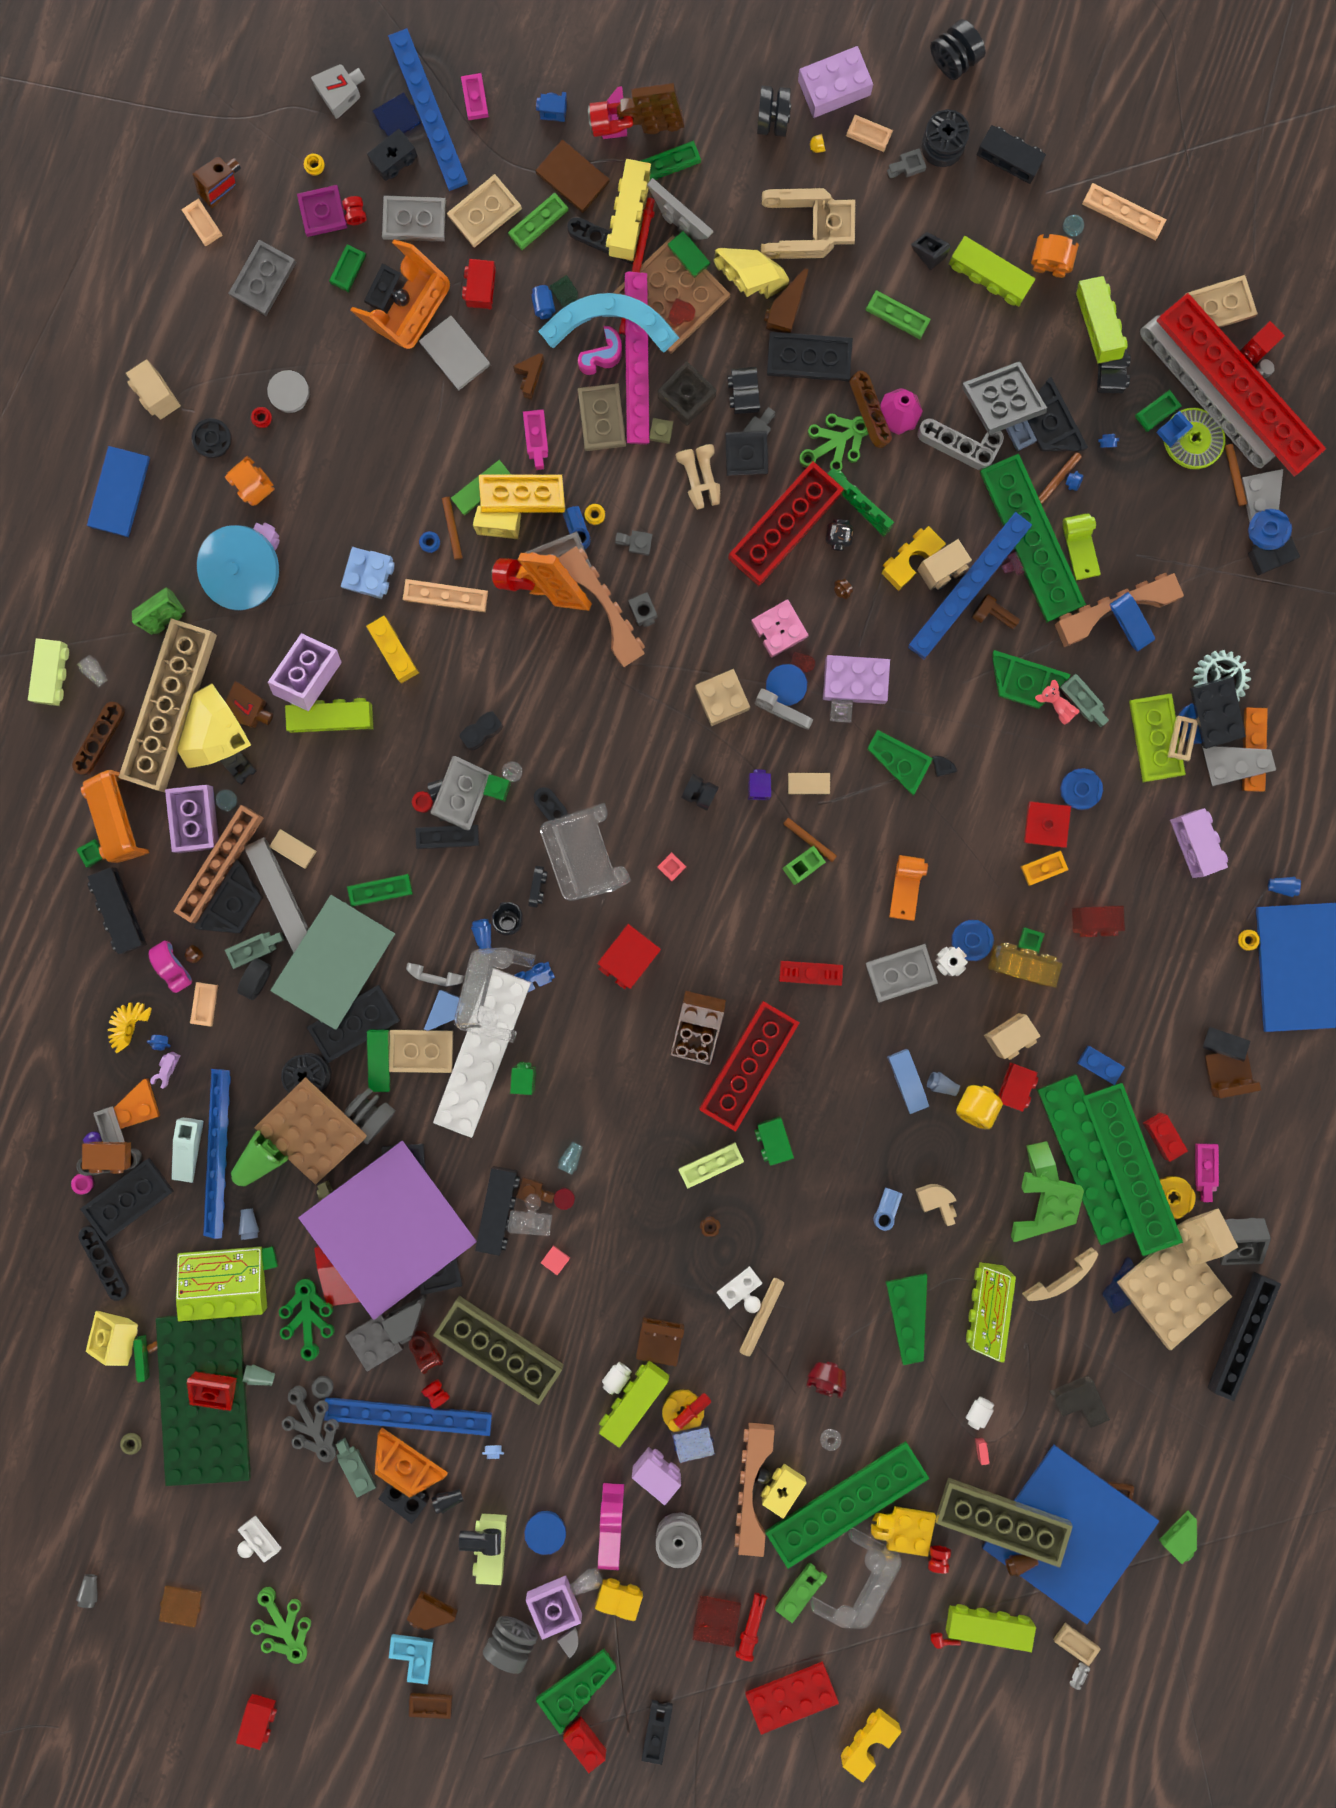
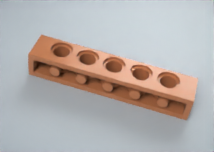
[174,805,264,923]

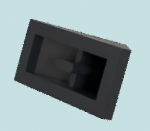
[911,232,951,270]

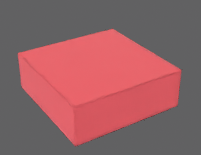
[657,852,686,881]
[541,1245,570,1275]
[975,1438,990,1465]

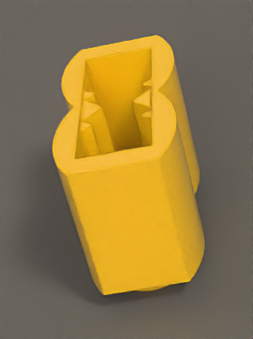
[595,1578,643,1621]

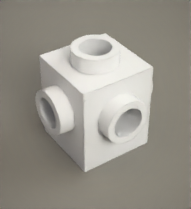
[935,947,968,976]

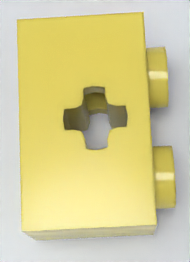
[760,1464,806,1519]

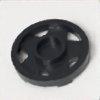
[192,418,232,458]

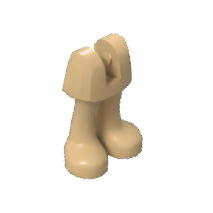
[676,444,720,510]

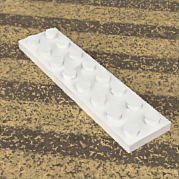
[433,968,531,1138]

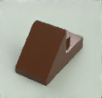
[513,353,544,400]

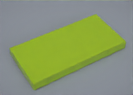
[1129,693,1186,782]

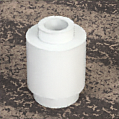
[602,1362,632,1395]
[966,1396,994,1430]

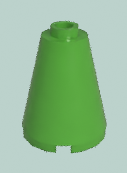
[231,1130,288,1186]

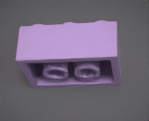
[798,46,873,118]
[268,633,341,711]
[823,655,890,704]
[165,785,219,853]
[1170,808,1228,878]

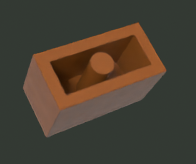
[82,1142,131,1174]

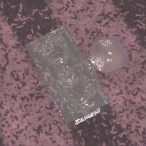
[508,1194,552,1236]

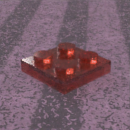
[692,1596,741,1647]

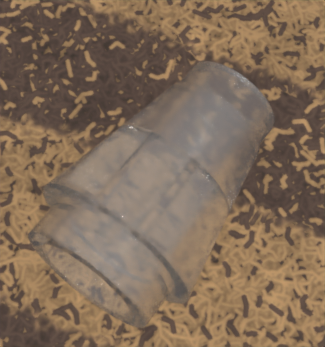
[77,655,108,687]
[570,1568,602,1596]

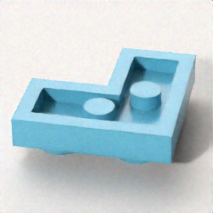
[389,1634,434,1684]

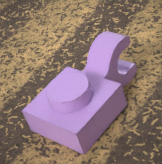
[150,1052,181,1089]

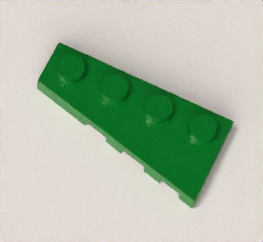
[827,468,894,537]
[886,1273,927,1365]
[536,1648,616,1735]

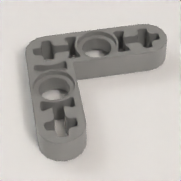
[755,689,813,730]

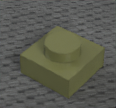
[649,418,673,444]
[317,1180,333,1201]

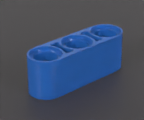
[1109,592,1155,652]

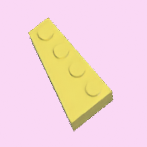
[606,159,651,261]

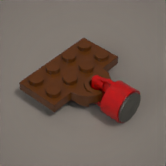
[588,83,685,137]

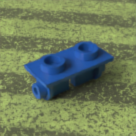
[514,962,555,993]

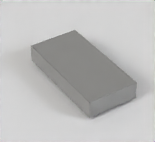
[94,1106,125,1142]

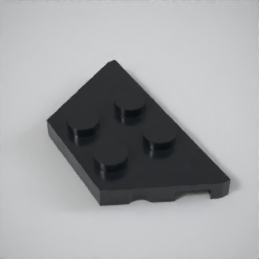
[1027,377,1088,451]
[194,860,263,933]

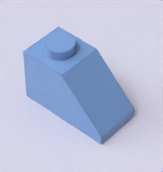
[424,990,466,1031]

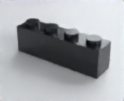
[87,867,147,954]
[475,1166,520,1256]

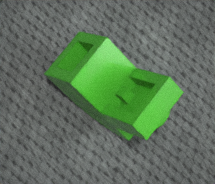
[782,846,826,885]

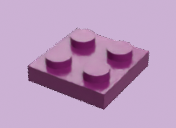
[297,185,347,237]

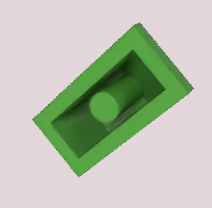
[1026,1141,1059,1182]
[1159,1510,1197,1564]

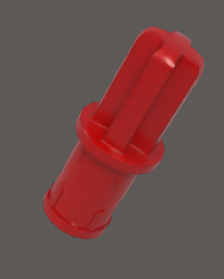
[673,1393,711,1430]

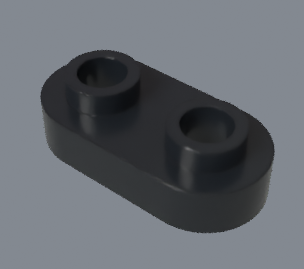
[534,787,568,825]
[529,865,548,908]

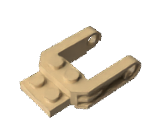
[761,188,855,259]

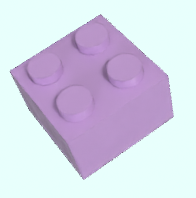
[632,1447,681,1505]
[526,1576,582,1640]

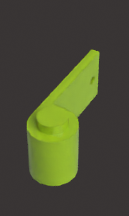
[1063,513,1101,580]

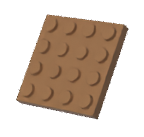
[613,235,731,354]
[254,1077,367,1185]

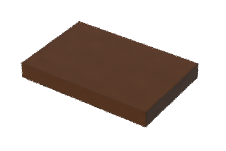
[535,139,610,213]

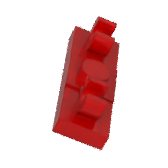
[779,961,843,986]

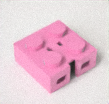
[751,599,808,658]

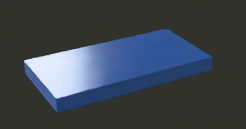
[87,446,150,538]

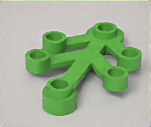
[799,414,868,471]
[251,1587,311,1664]

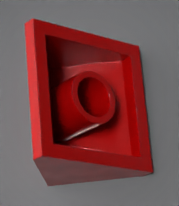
[187,1371,237,1411]

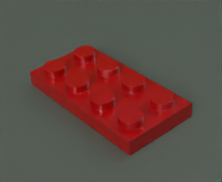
[745,1661,839,1735]

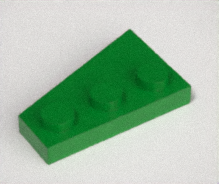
[867,730,933,796]

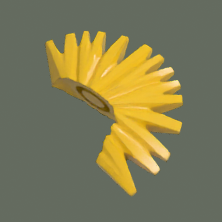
[108,1003,152,1053]

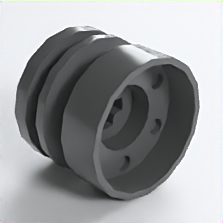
[344,1088,396,1145]
[483,1616,538,1674]

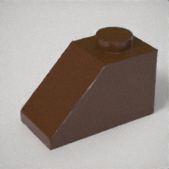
[406,1590,458,1630]

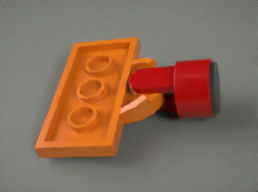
[492,552,592,611]

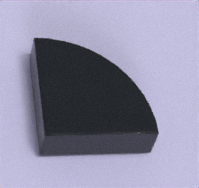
[931,756,958,777]

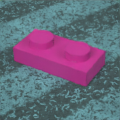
[461,73,489,120]

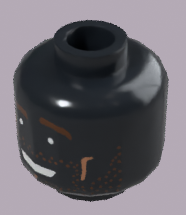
[825,519,854,551]

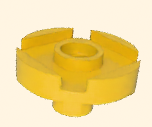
[1159,1176,1195,1219]
[662,1389,704,1433]

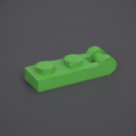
[775,1563,827,1623]

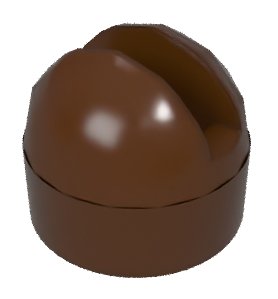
[185,945,204,963]

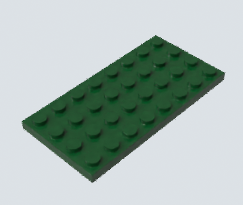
[156,1316,251,1486]

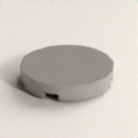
[267,370,310,413]

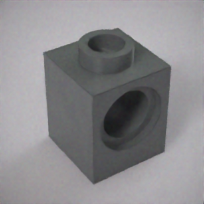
[628,592,657,627]

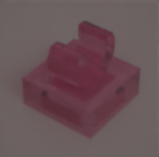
[1002,552,1026,576]

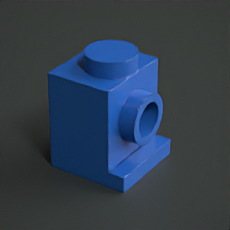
[536,92,567,122]

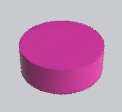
[71,1174,94,1195]

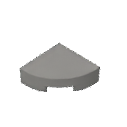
[557,1626,578,1658]

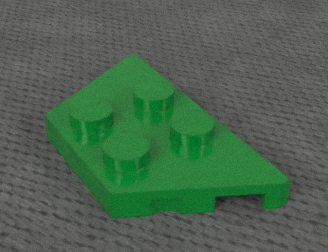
[992,650,1071,709]

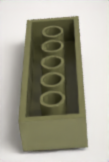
[433,1296,564,1405]
[936,1478,1073,1568]

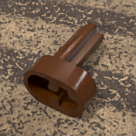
[972,593,1020,629]

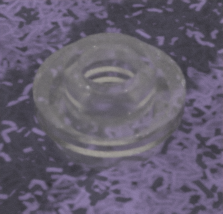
[502,762,522,782]
[820,1429,841,1451]

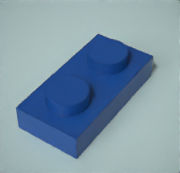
[1077,1045,1125,1085]

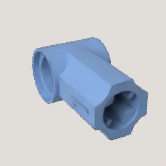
[873,1187,903,1231]

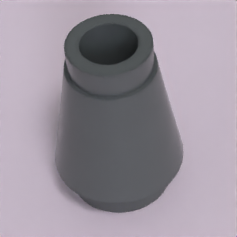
[76,1574,98,1608]

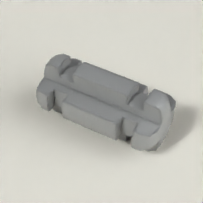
[1070,1662,1090,1690]

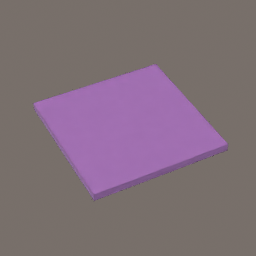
[298,1141,477,1320]

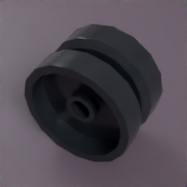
[757,85,791,137]

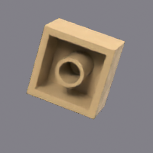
[126,359,181,420]
[917,539,972,590]
[695,669,750,726]
[984,1013,1040,1060]
[1177,1208,1238,1266]

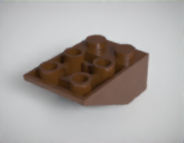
[670,991,726,1065]

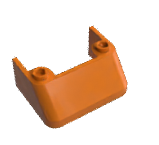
[350,239,450,349]
[81,770,149,863]

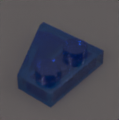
[1102,1257,1135,1313]

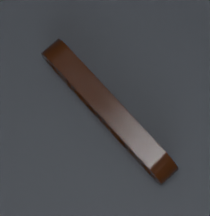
[850,370,892,448]
[72,702,125,775]

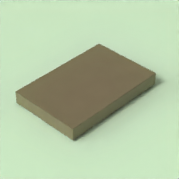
[578,383,626,451]

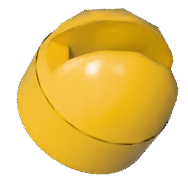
[810,134,826,153]

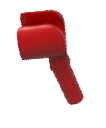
[931,1633,961,1649]

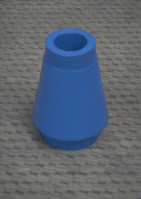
[1268,877,1301,897]
[471,919,491,951]

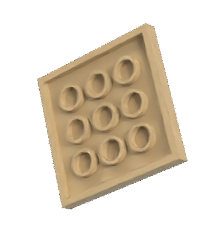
[1117,1243,1232,1350]

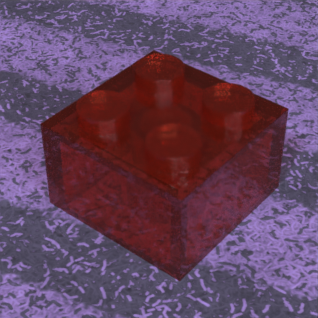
[1072,906,1125,937]

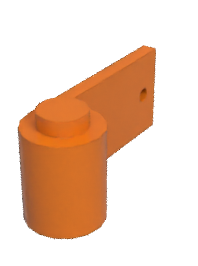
[889,855,928,921]

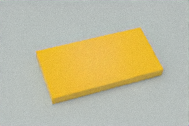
[479,475,565,513]

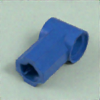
[562,506,591,549]

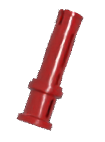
[735,1593,768,1662]

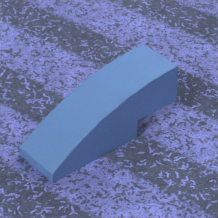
[887,1049,929,1114]

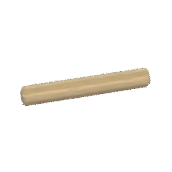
[740,1278,784,1356]

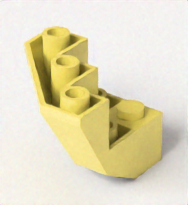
[714,248,789,299]
[177,684,251,768]

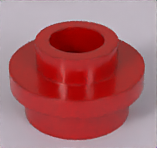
[251,407,272,428]

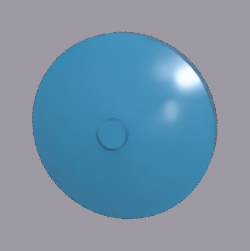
[197,525,279,610]

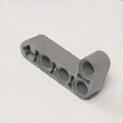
[917,419,1004,470]

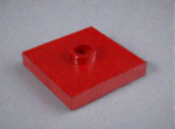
[1024,802,1071,848]

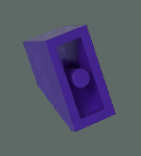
[748,769,771,800]

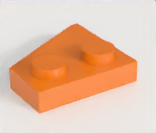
[114,1078,160,1129]

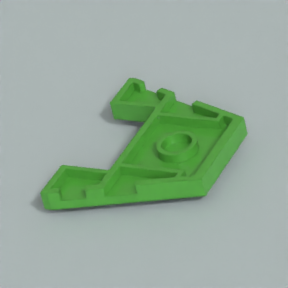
[1011,1172,1084,1242]

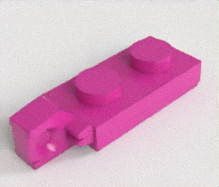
[523,409,548,470]
[1195,1144,1219,1202]

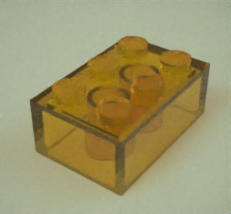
[988,943,1063,988]

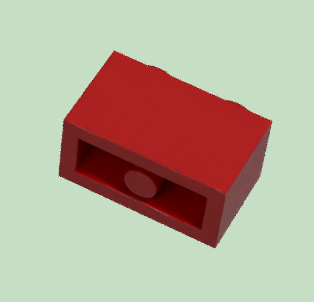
[462,259,496,309]
[1240,321,1285,366]
[998,1062,1038,1112]
[1143,1112,1188,1162]
[236,1694,277,1750]
[563,1716,606,1773]

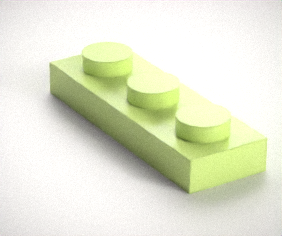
[679,1142,744,1189]

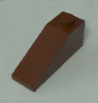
[764,268,809,333]

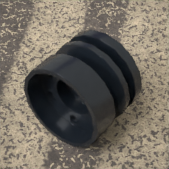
[930,19,986,80]
[921,109,970,167]
[281,1052,332,1093]

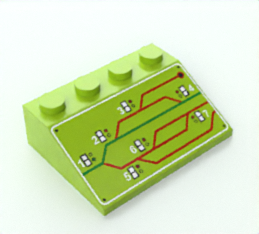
[176,1246,267,1321]
[966,1262,1016,1362]

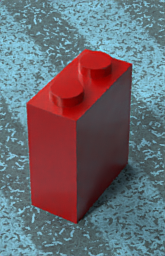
[597,924,661,989]

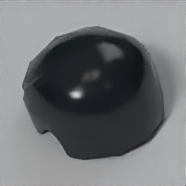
[492,902,523,936]

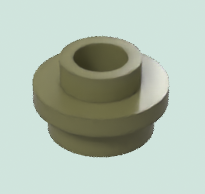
[120,1433,142,1455]

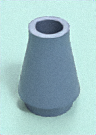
[927,1072,960,1096]
[239,1209,260,1240]

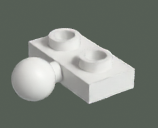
[717,1266,762,1313]
[237,1516,281,1562]

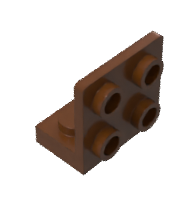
[1205,1052,1261,1098]
[636,1317,684,1366]

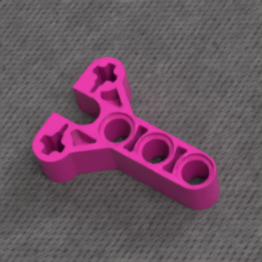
[598,1483,624,1570]

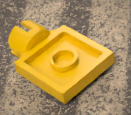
[871,1506,936,1557]

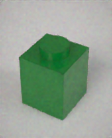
[483,774,511,802]

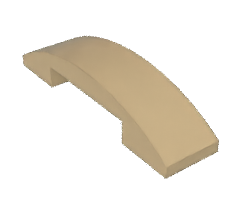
[1022,1247,1098,1301]

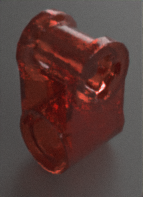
[409,1331,443,1374]

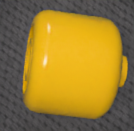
[956,1085,1003,1129]

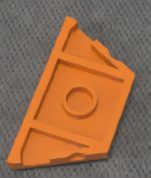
[375,1428,448,1498]

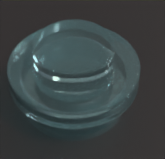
[1063,215,1084,236]
[216,790,237,811]

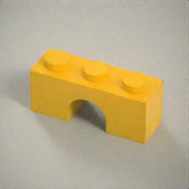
[882,526,946,591]
[366,616,419,683]
[841,1708,901,1782]

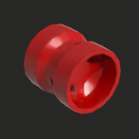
[342,196,367,225]
[421,1379,450,1409]
[928,1545,951,1574]

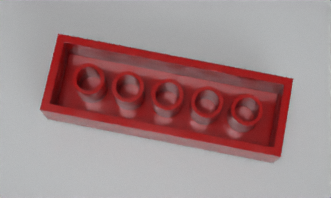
[728,461,844,586]
[699,1001,800,1132]

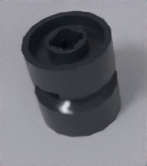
[681,774,719,811]

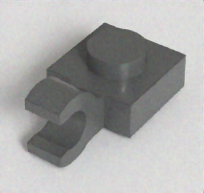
[887,149,927,178]
[743,407,775,435]
[615,530,653,556]

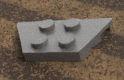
[647,178,713,240]

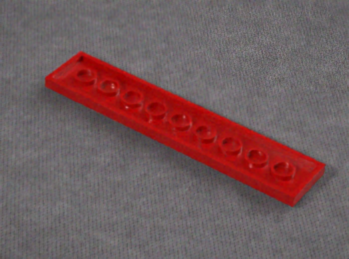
[1156,293,1326,477]

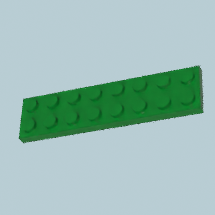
[980,453,1086,623]
[1037,1074,1133,1245]
[1083,1083,1183,1256]
[765,1441,929,1569]

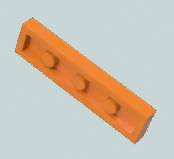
[1242,708,1268,792]

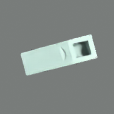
[172,1117,204,1183]

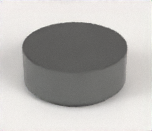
[312,1376,334,1399]

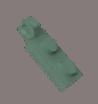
[1059,674,1109,727]
[225,932,285,969]
[336,1438,377,1498]

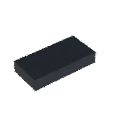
[1202,1027,1251,1062]

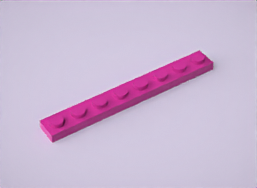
[625,272,649,444]

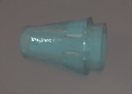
[557,1142,583,1174]

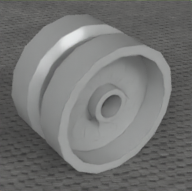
[656,1513,702,1568]

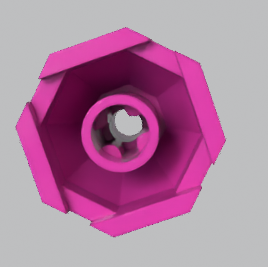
[880,388,923,435]

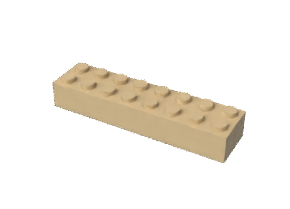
[118,618,217,792]

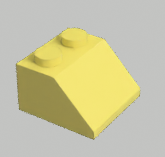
[473,506,521,539]
[86,1311,138,1366]

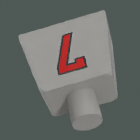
[311,65,365,119]

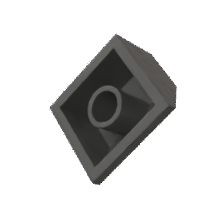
[1220,1218,1271,1265]
[382,1294,427,1345]

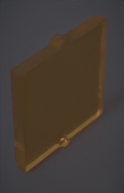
[159,1586,202,1628]

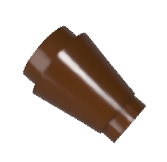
[1005,1554,1038,1577]

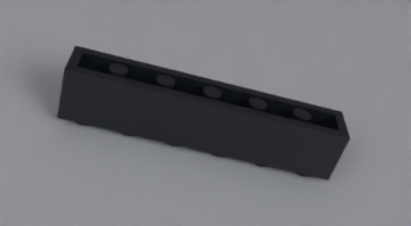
[1207,1271,1281,1401]

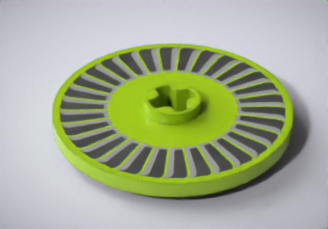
[1164,408,1225,469]

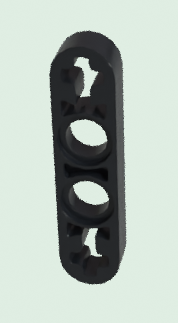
[567,217,637,264]
[78,1225,129,1301]

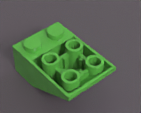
[132,587,186,635]

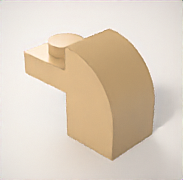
[915,1184,957,1226]

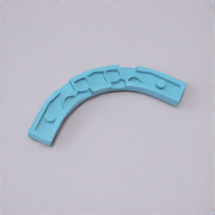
[539,293,679,352]

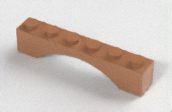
[558,546,645,667]
[1055,573,1184,647]
[734,1423,774,1557]

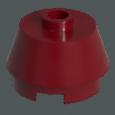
[806,1362,847,1399]

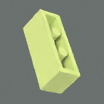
[28,638,69,706]
[473,1514,507,1585]

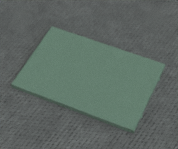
[270,895,395,1030]

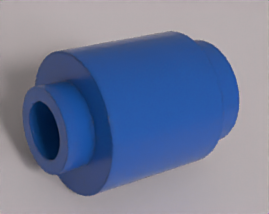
[531,285,555,319]

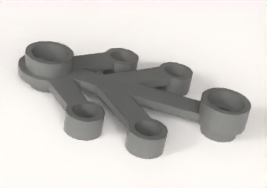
[282,1386,339,1462]

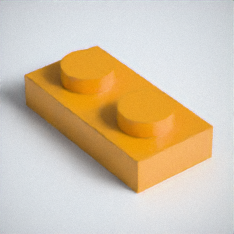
[1021,851,1068,886]

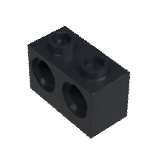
[378,1483,430,1524]

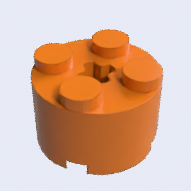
[1031,234,1079,278]
[225,456,275,506]

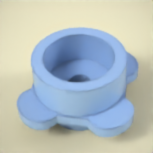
[482,1445,504,1459]

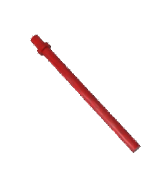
[619,198,655,335]

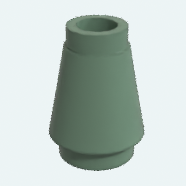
[242,1364,275,1386]

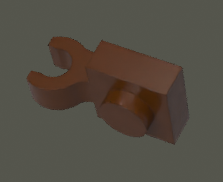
[516,1177,555,1204]

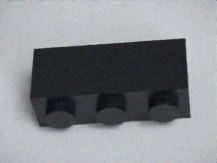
[976,125,1046,184]

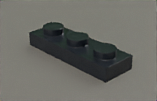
[415,825,480,849]

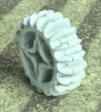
[1193,650,1251,701]

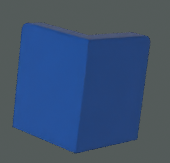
[1156,411,1193,448]

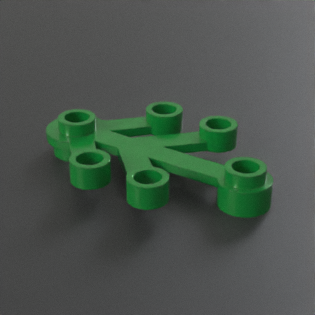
[279,1279,335,1361]

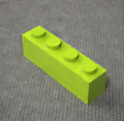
[949,236,1035,307]
[1076,276,1127,363]
[285,698,373,733]
[599,1361,669,1448]
[946,1604,1036,1652]

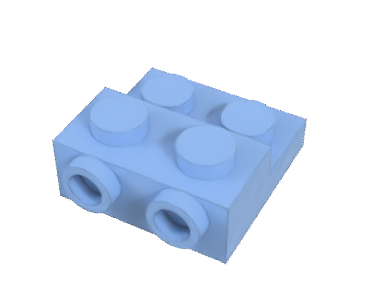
[341,547,395,599]

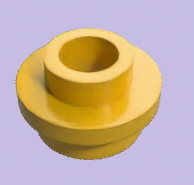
[304,154,325,175]
[584,504,605,525]
[1238,930,1260,951]

